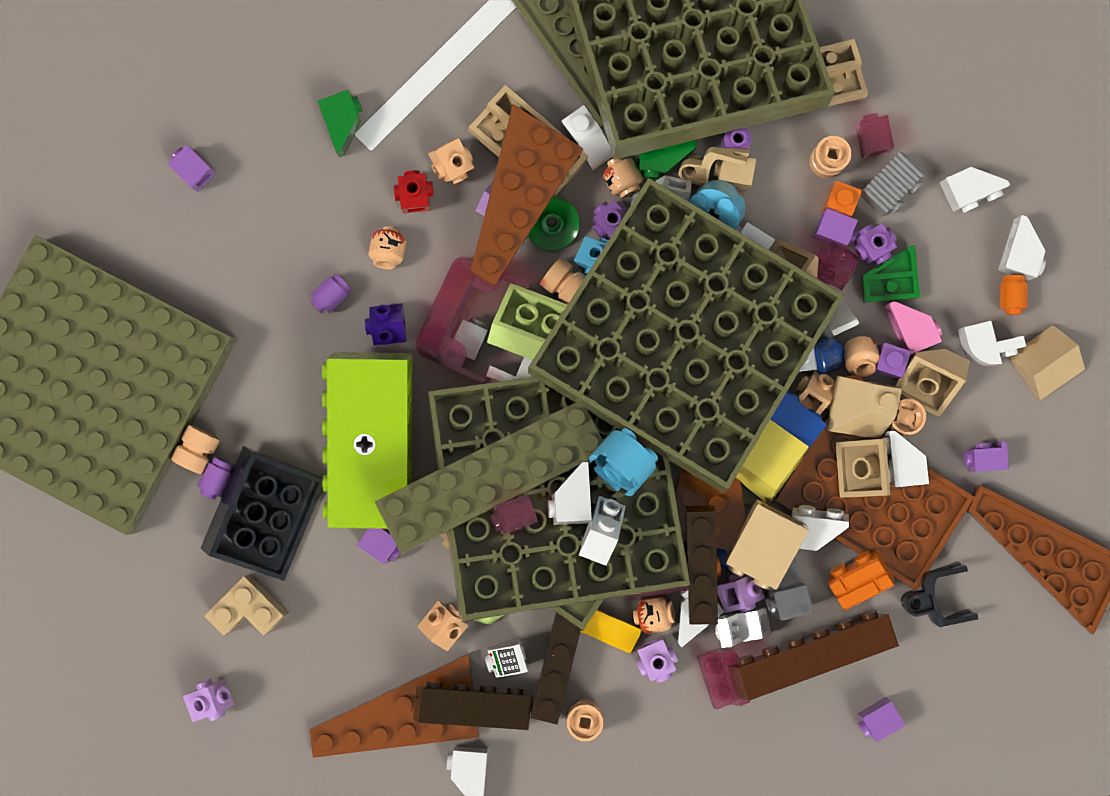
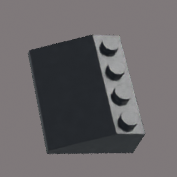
[201,446,323,581]

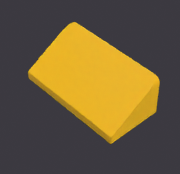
[580,609,642,654]

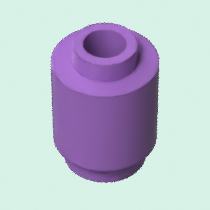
[721,128,752,149]
[310,274,351,314]
[197,457,234,500]

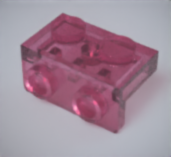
[697,647,750,709]

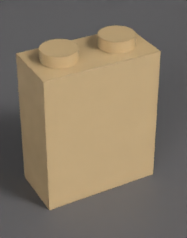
[725,499,809,590]

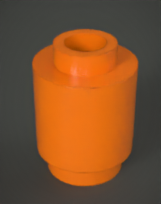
[999,275,1028,315]

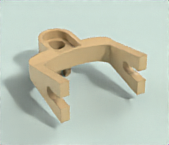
[679,147,750,197]

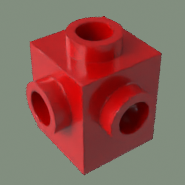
[394,170,434,214]

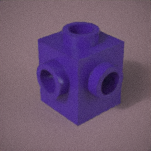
[365,303,406,346]

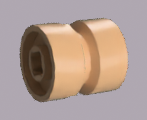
[809,136,851,178]
[540,257,586,304]
[887,399,926,435]
[170,424,220,475]
[567,699,603,741]

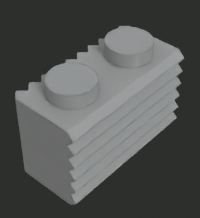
[860,151,925,216]

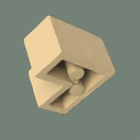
[204,574,289,636]

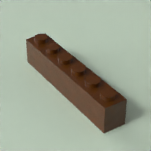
[729,610,899,701]

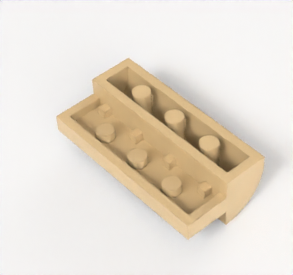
[819,39,868,107]
[468,85,589,197]

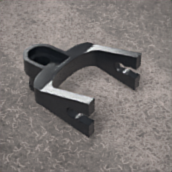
[901,561,978,627]

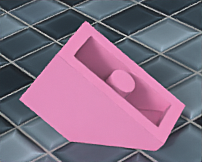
[884,301,942,355]

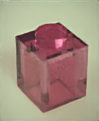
[855,113,894,158]
[491,494,538,536]

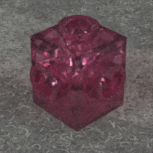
[816,241,860,291]

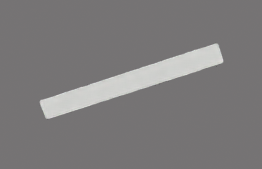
[355,0,516,150]

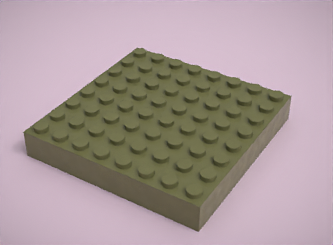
[565,0,835,160]
[528,178,844,493]
[0,235,237,535]
[427,377,690,622]

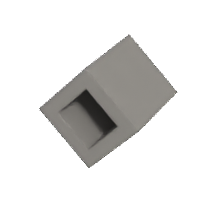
[449,318,489,362]

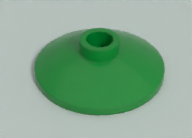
[528,197,580,251]

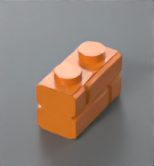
[828,550,894,610]

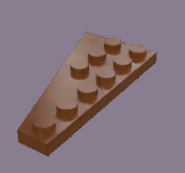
[470,104,583,287]
[675,468,746,551]
[967,485,1110,635]
[310,653,479,758]

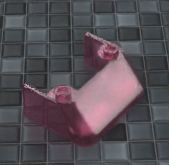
[416,257,532,384]

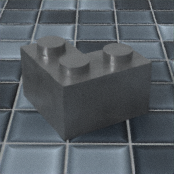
[764,557,814,621]

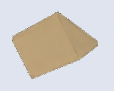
[1008,325,1085,401]
[836,439,890,498]

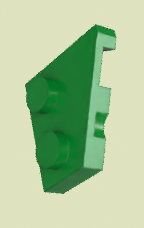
[861,245,920,304]

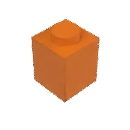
[821,180,862,217]

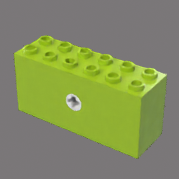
[322,352,413,529]

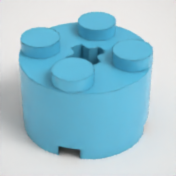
[688,180,745,230]
[589,428,658,496]

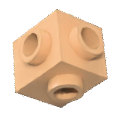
[428,138,474,184]
[796,370,836,415]
[417,601,469,651]

